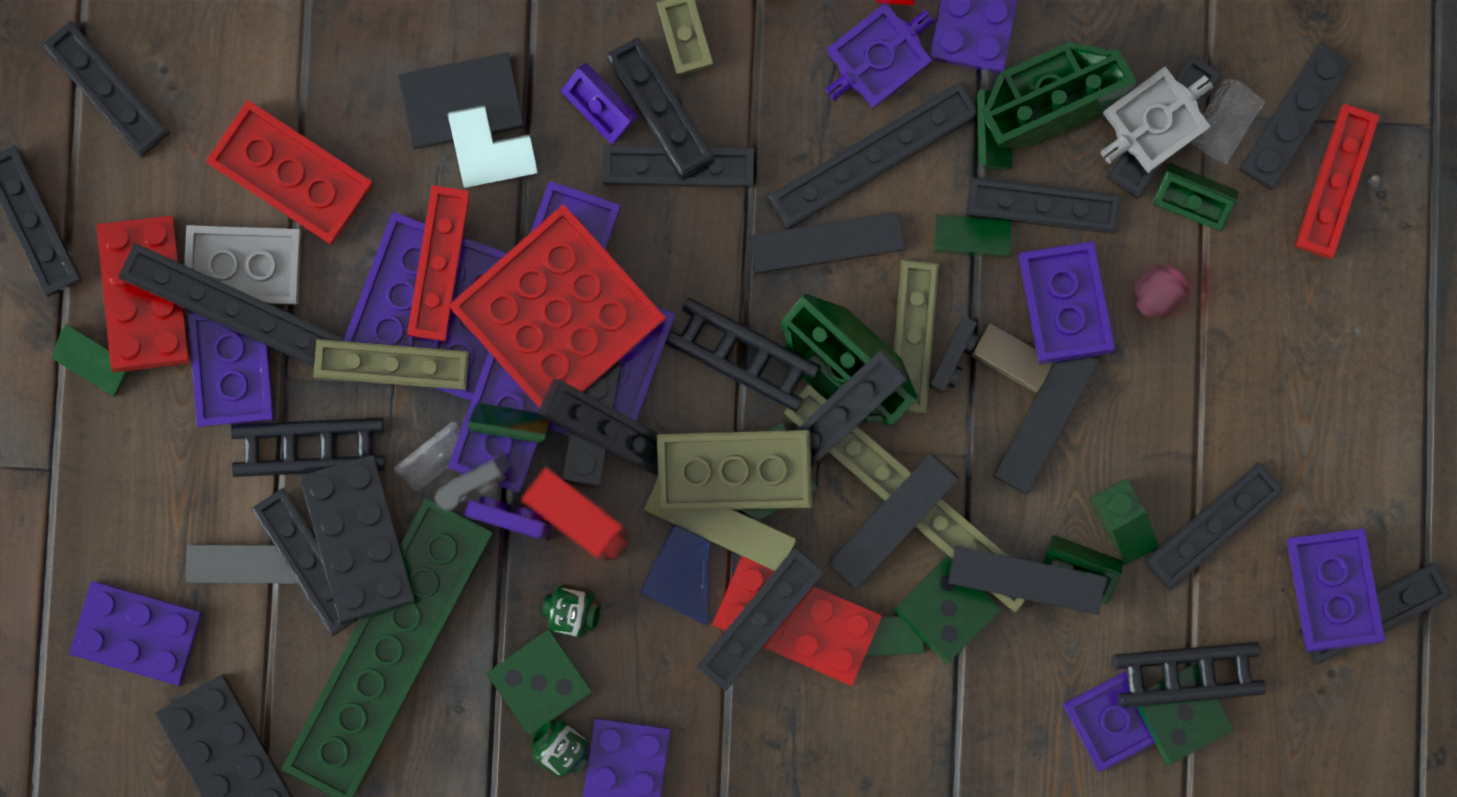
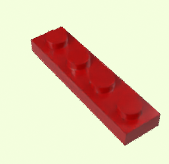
[1295,104,1380,259]
[407,185,471,342]

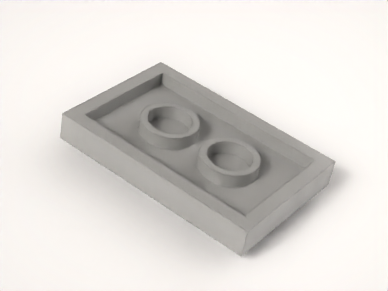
[184,225,302,306]

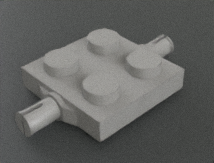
[1100,67,1213,173]

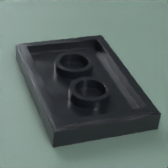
[398,52,524,149]

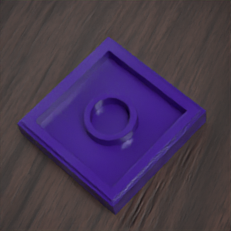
[1062,670,1155,772]

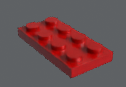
[205,100,374,246]
[96,216,190,373]
[712,556,882,686]

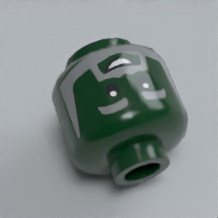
[542,584,602,638]
[530,720,589,778]

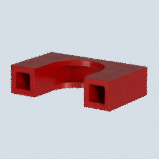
[521,468,629,561]

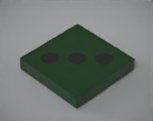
[893,555,1001,664]
[486,629,593,736]
[1137,662,1234,765]

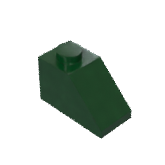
[1088,479,1159,565]

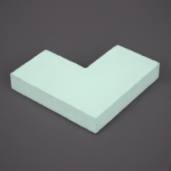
[448,105,538,188]

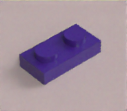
[561,63,638,144]

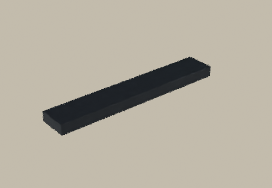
[768,82,978,230]
[118,243,344,368]

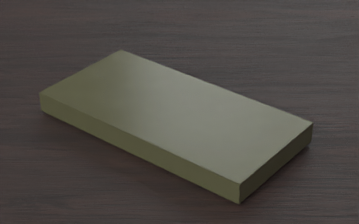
[657,430,813,511]

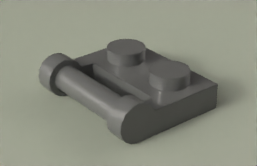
[435,453,512,510]

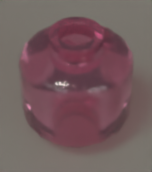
[1134,262,1190,319]

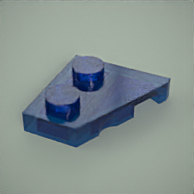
[639,524,709,626]

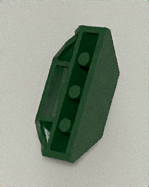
[982,42,1137,147]
[780,294,918,425]

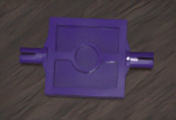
[825,3,934,109]

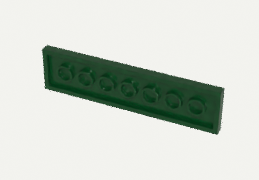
[281,497,494,797]

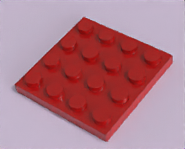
[448,204,666,408]

